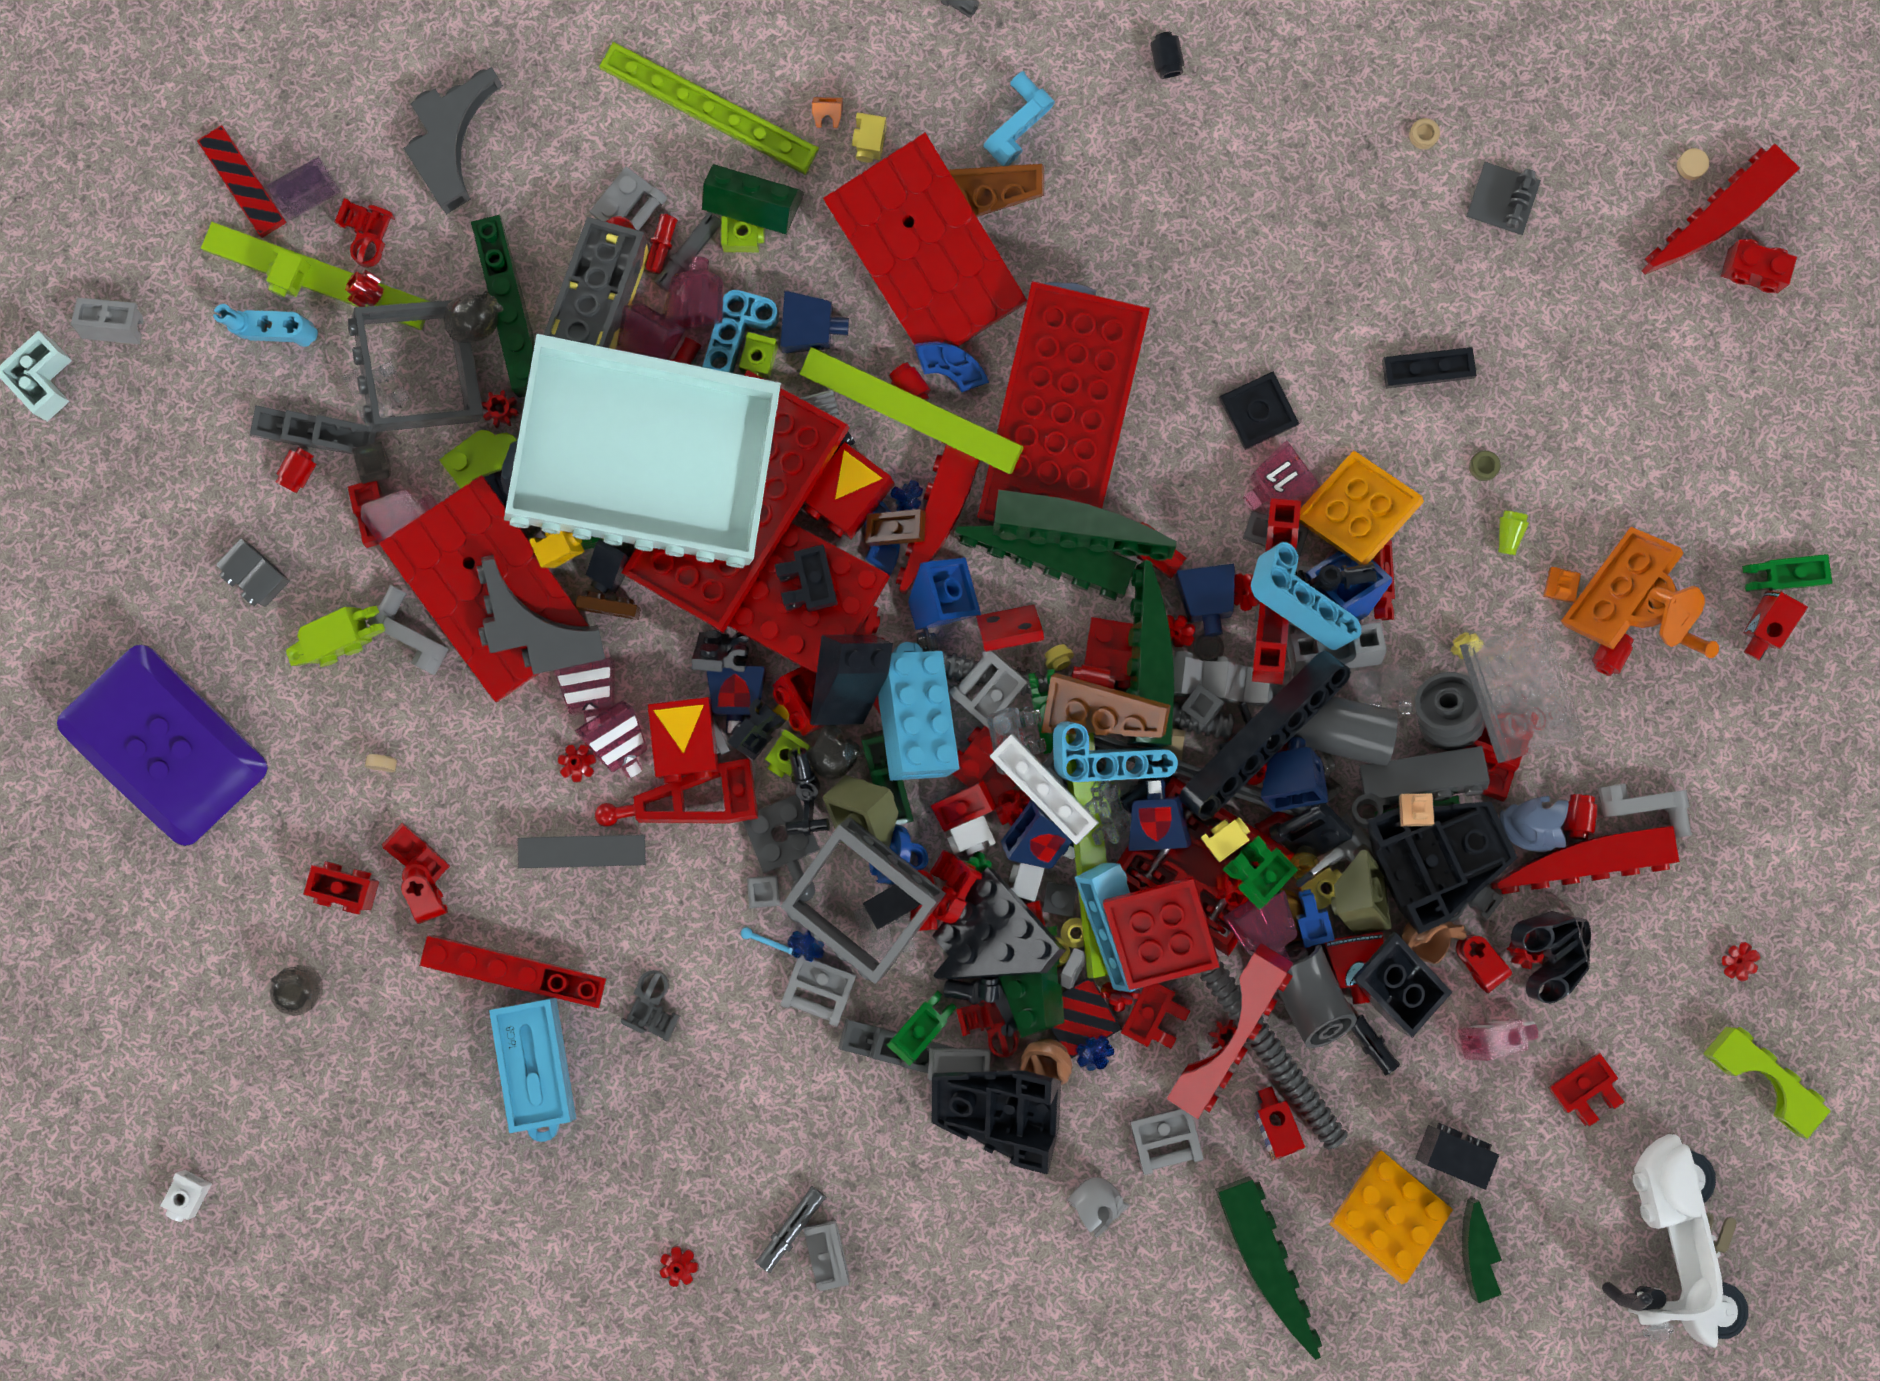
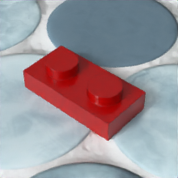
[930,780,997,832]

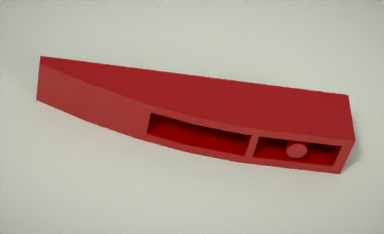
[1641,143,1800,275]
[896,442,980,595]
[1491,826,1680,894]
[419,935,607,1009]

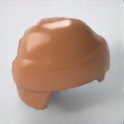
[1402,921,1467,964]
[1020,1039,1073,1085]

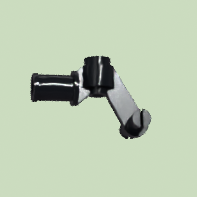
[1295,562,1377,591]
[785,747,830,836]
[944,976,1018,1037]

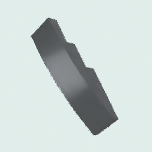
[250,405,376,457]
[517,835,646,869]
[838,1019,955,1073]

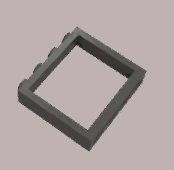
[348,299,483,433]
[780,817,946,984]

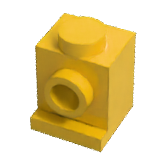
[529,531,584,568]

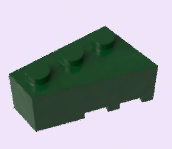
[999,926,1065,1038]

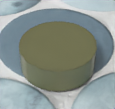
[1469,450,1501,481]

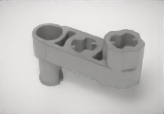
[367,585,449,675]
[1598,784,1692,838]

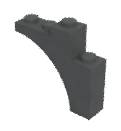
[403,67,503,215]
[477,555,605,675]

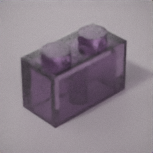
[266,156,341,220]

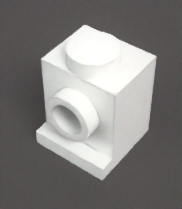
[947,815,996,855]
[1009,863,1044,902]
[160,1170,212,1222]

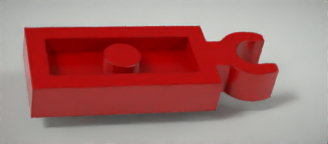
[1372,540,1395,621]

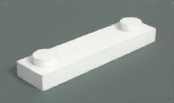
[990,734,1099,844]

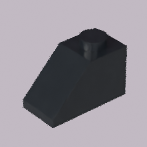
[586,539,630,594]

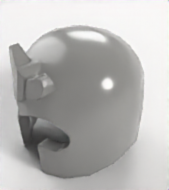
[1067,1177,1130,1238]

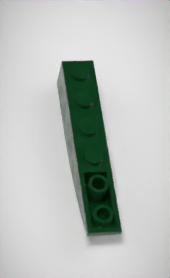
[471,214,535,398]
[992,490,1177,561]
[955,526,1137,601]
[1125,560,1174,748]
[1215,1176,1322,1360]

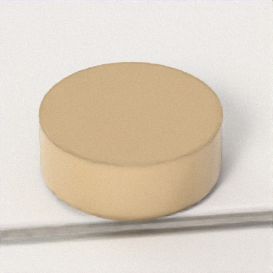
[1409,118,1440,149]
[1677,148,1709,180]
[365,754,397,772]

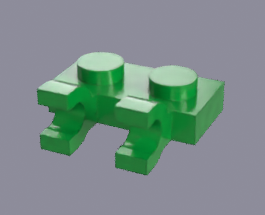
[1223,835,1298,910]

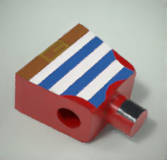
[1254,1086,1305,1161]

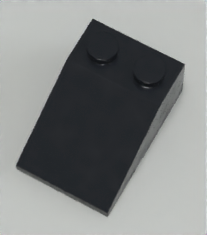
[810,635,893,725]
[1353,932,1452,1038]

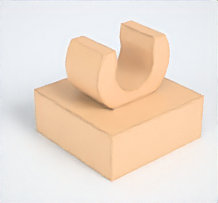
[1399,793,1434,826]

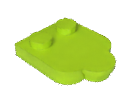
[439,430,517,489]

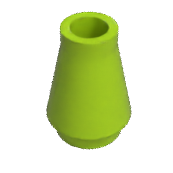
[1498,510,1529,556]

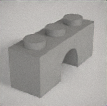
[1287,622,1387,676]

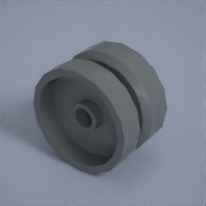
[1415,672,1486,751]

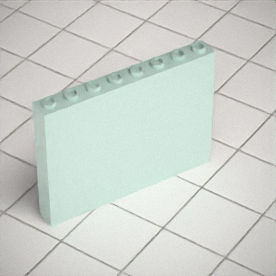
[504,334,781,568]

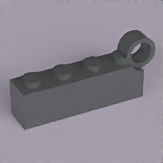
[1352,746,1490,829]

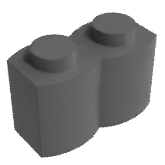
[216,538,290,607]

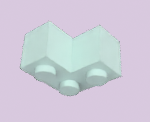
[0,330,72,422]

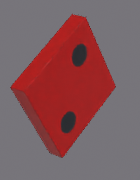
[976,604,1045,652]

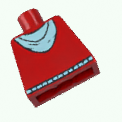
[1743,591,1808,661]
[1321,932,1383,1004]

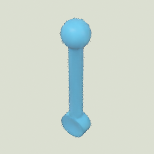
[740,927,801,957]

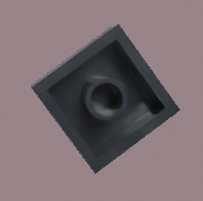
[1415,1123,1499,1190]

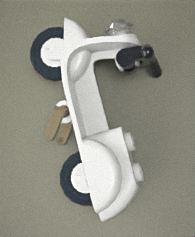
[1602,1134,1749,1348]

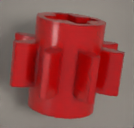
[345,270,384,307]
[481,390,519,428]
[995,790,1030,826]
[1216,871,1248,906]
[1506,932,1544,969]
[1208,1018,1247,1049]

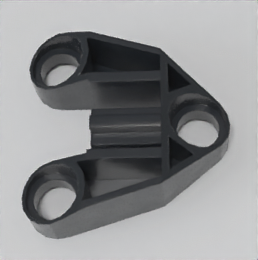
[1511,911,1591,1004]

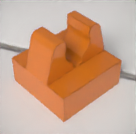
[812,97,843,128]
[1543,567,1581,604]

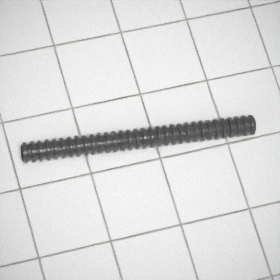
[943,651,1235,741]
[1200,955,1348,1150]

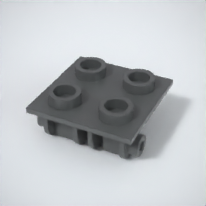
[1466,162,1541,235]

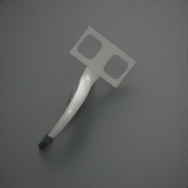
[1295,813,1376,887]

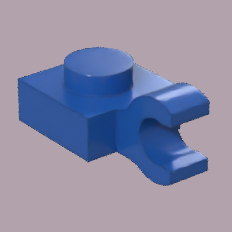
[1296,889,1335,948]

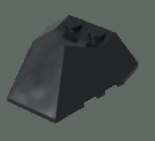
[1366,802,1518,934]
[931,1071,1061,1174]

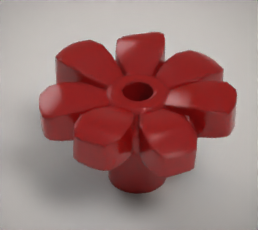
[1234,573,1260,611]
[1167,615,1195,647]
[558,744,597,783]
[1722,942,1761,981]
[1100,982,1140,1012]
[659,1246,699,1287]

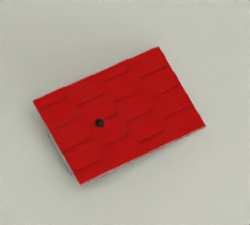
[823,132,1027,347]
[379,475,589,703]

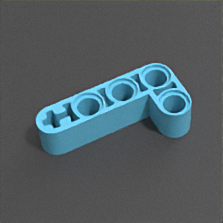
[702,290,779,373]
[1251,542,1362,650]
[1053,721,1178,782]

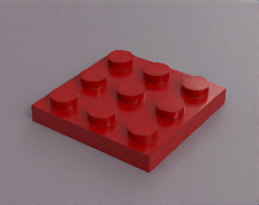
[1103,876,1220,990]

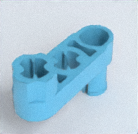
[984,71,1055,166]
[213,304,318,347]

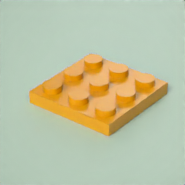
[1299,450,1424,565]
[1329,1150,1453,1284]

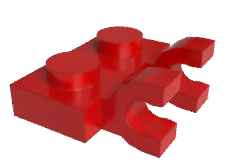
[1121,983,1191,1049]
[1548,1053,1625,1127]

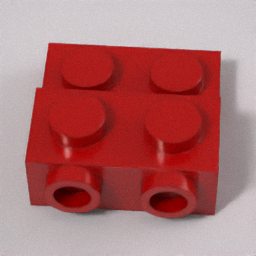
[1084,617,1133,690]
[772,667,825,736]
[951,726,1016,805]

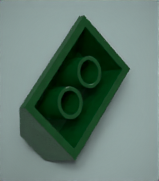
[702,164,804,235]

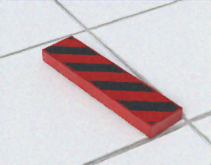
[197,125,287,238]

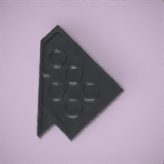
[932,867,1066,980]

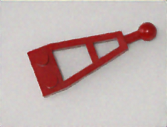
[595,758,758,827]

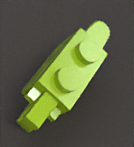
[286,606,385,667]

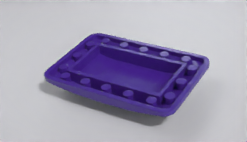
[57,644,268,846]

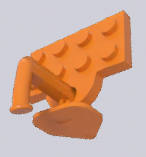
[1561,527,1719,658]

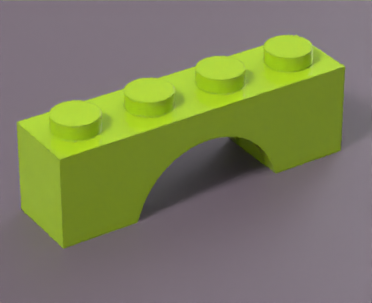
[1703,1026,1831,1139]

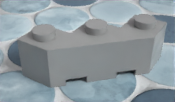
[1173,651,1290,707]

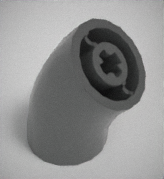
[1293,696,1398,766]
[1275,940,1357,1048]

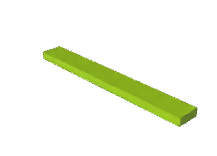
[599,42,819,175]
[200,221,430,331]
[799,347,1024,474]
[1065,733,1108,978]

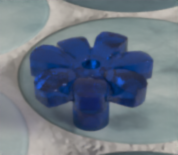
[890,480,923,511]
[787,929,825,962]
[1076,1035,1114,1071]

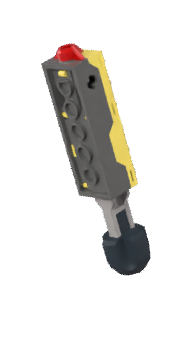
[501,216,649,496]

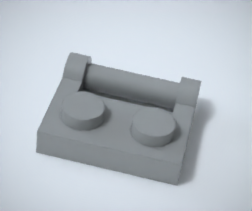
[589,167,668,231]
[949,650,1029,728]
[780,954,857,1027]
[1130,1108,1203,1175]

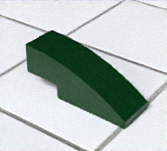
[861,730,914,825]
[1462,1198,1502,1303]

